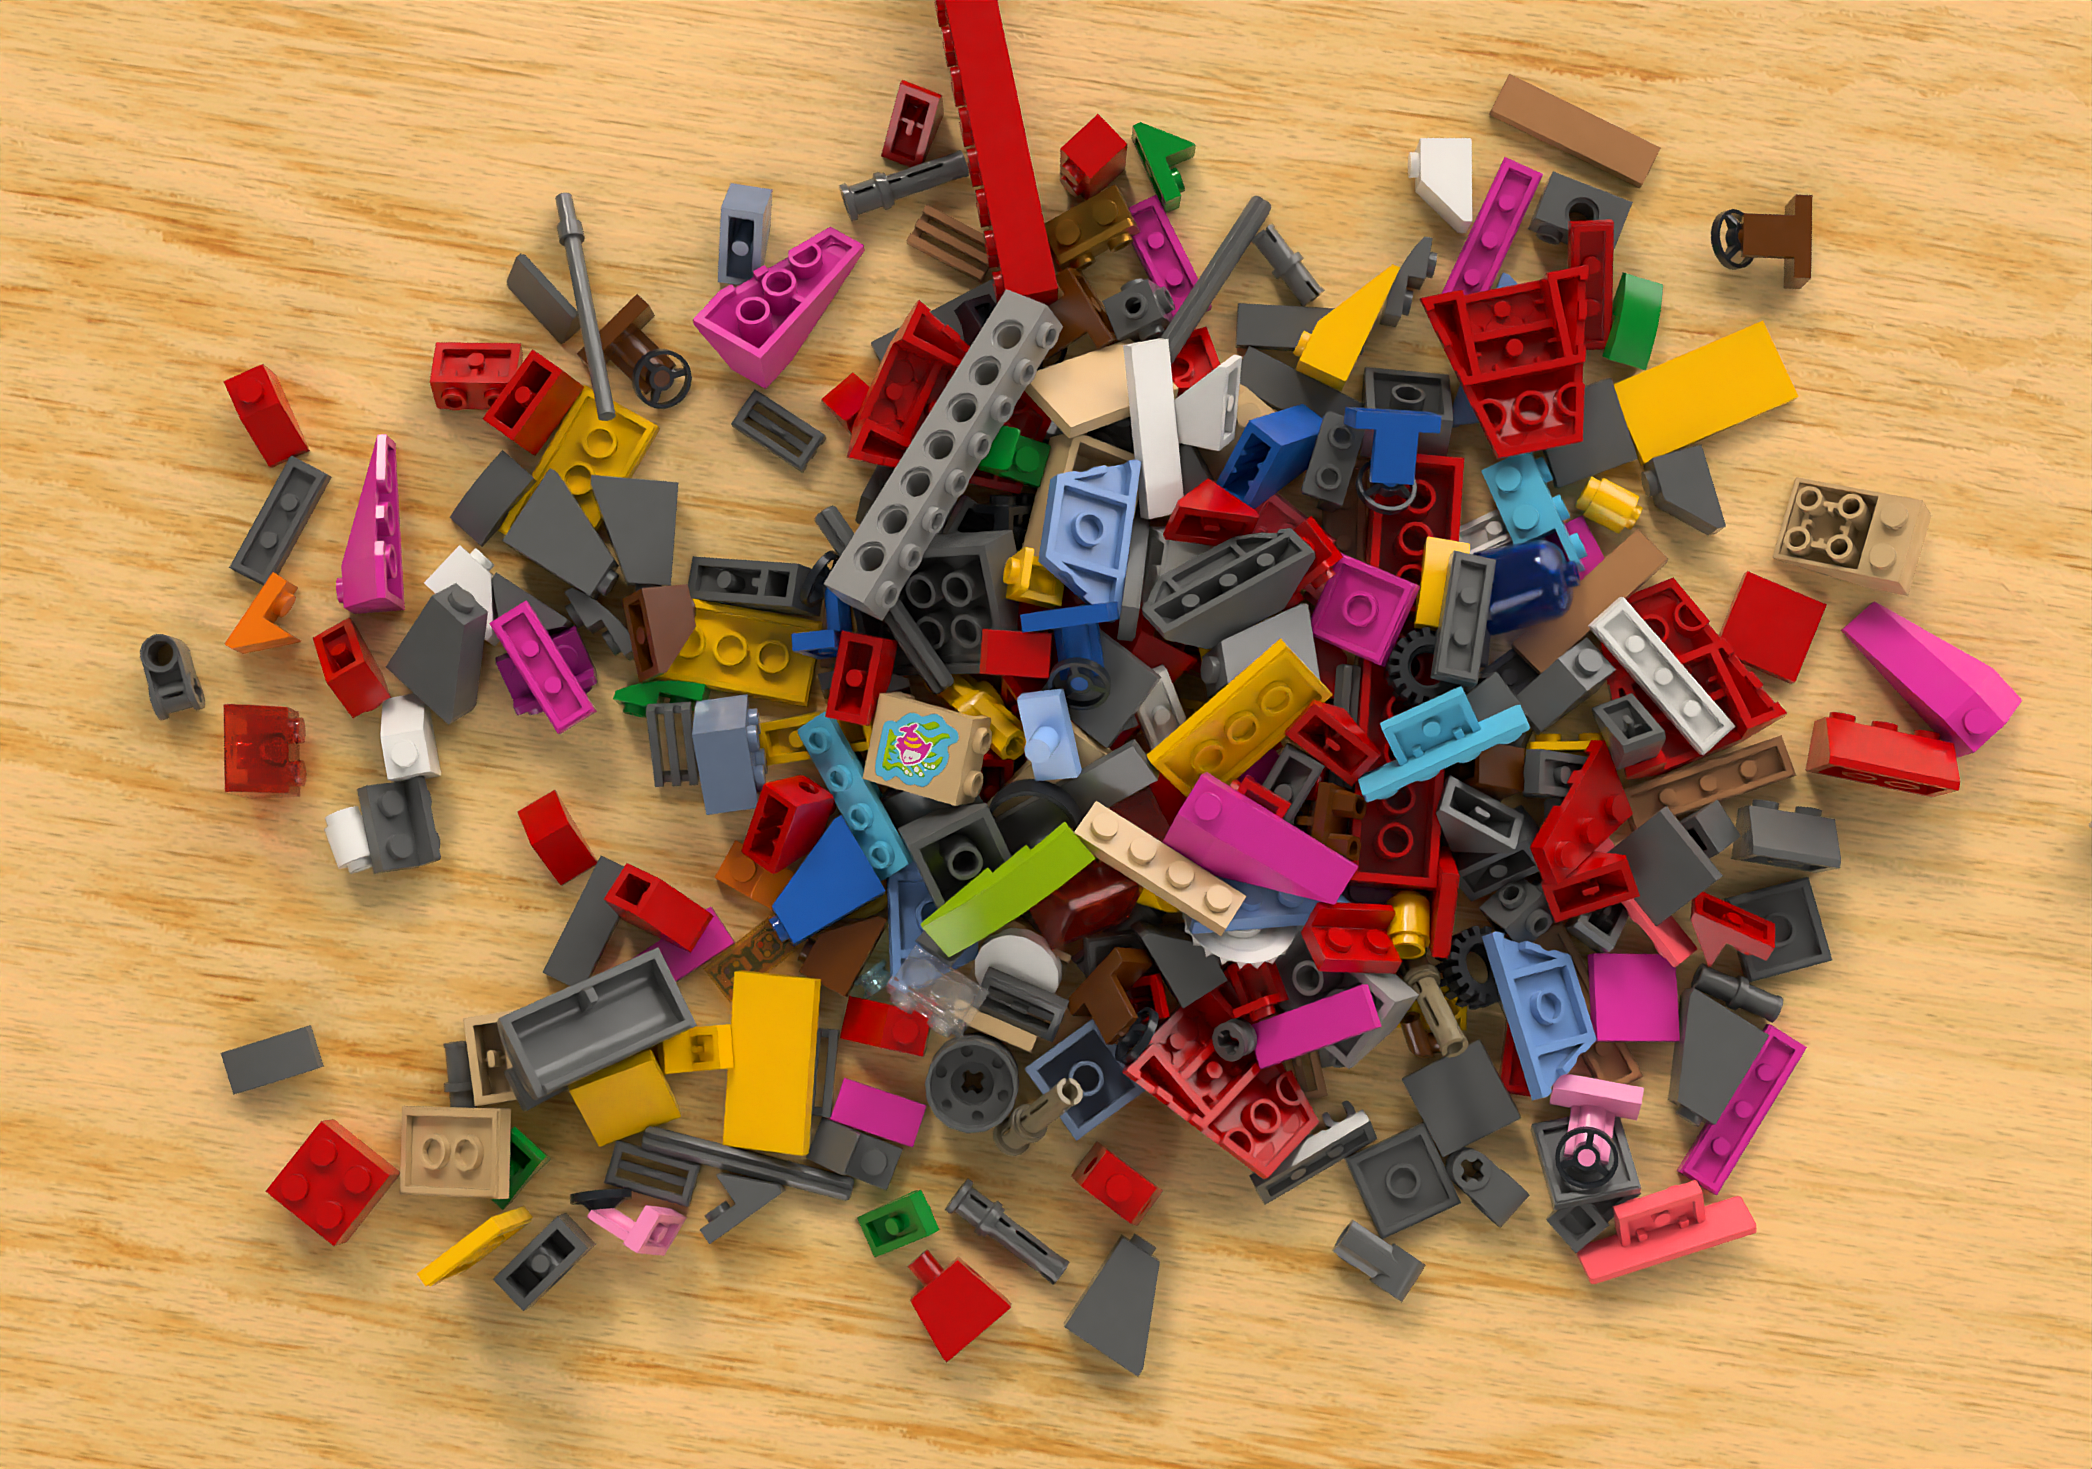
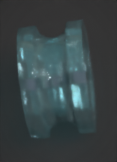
[853,958,891,999]

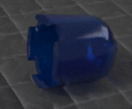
[1473,540,1580,636]

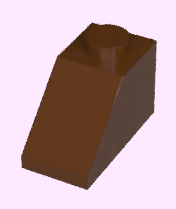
[622,584,696,683]
[1443,744,1525,800]
[797,916,888,997]

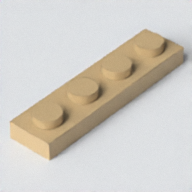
[1074,801,1247,936]

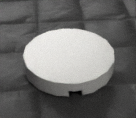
[975,928,1062,1006]

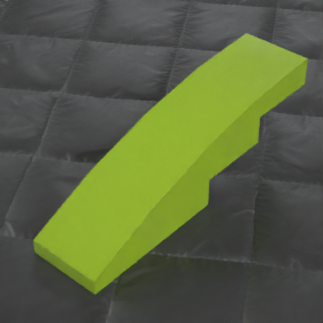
[920,822,1096,957]

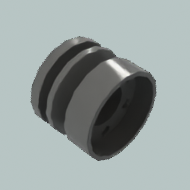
[925,1032,1019,1133]

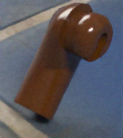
[1400,1011,1441,1059]

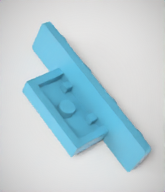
[1481,452,1588,574]
[1358,686,1530,802]
[798,711,913,881]

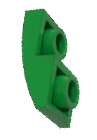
[1602,272,1663,370]
[613,681,711,718]

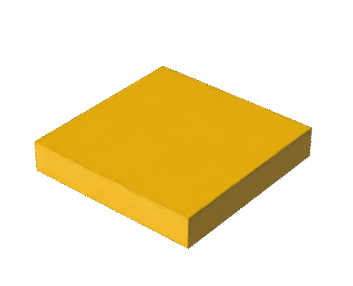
[568,1050,681,1147]

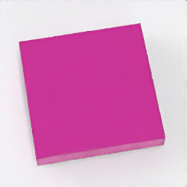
[1310,553,1420,667]
[1588,953,1680,1042]

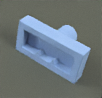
[1017,689,1082,781]

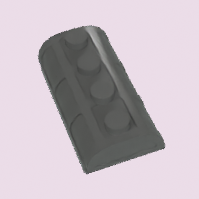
[497,947,697,1100]

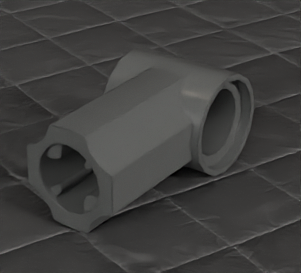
[1332,1220,1426,1302]

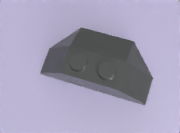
[1141,528,1316,650]

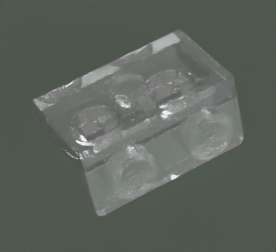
[886,945,990,1039]

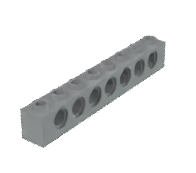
[824,289,1063,621]

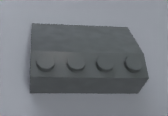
[853,530,1019,676]

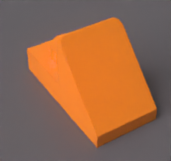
[224,572,301,654]
[714,840,795,909]

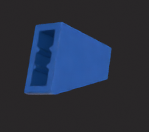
[1216,404,1323,509]
[769,815,886,947]

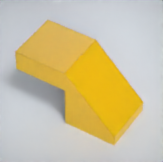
[637,1024,734,1074]

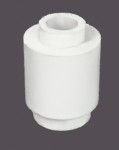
[324,806,372,874]

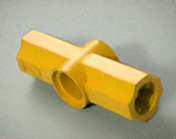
[923,674,1027,760]

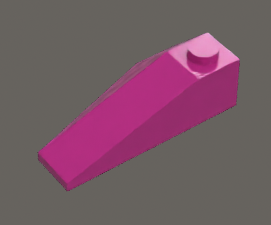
[693,227,865,389]
[336,434,405,614]
[1841,601,2022,757]
[1162,772,1358,905]

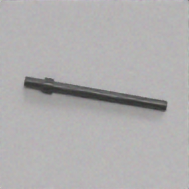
[555,193,616,421]

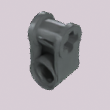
[140,634,205,721]
[1445,1147,1530,1228]

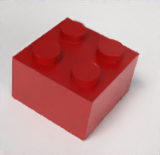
[265,1119,400,1246]

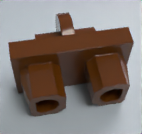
[1293,782,1367,861]

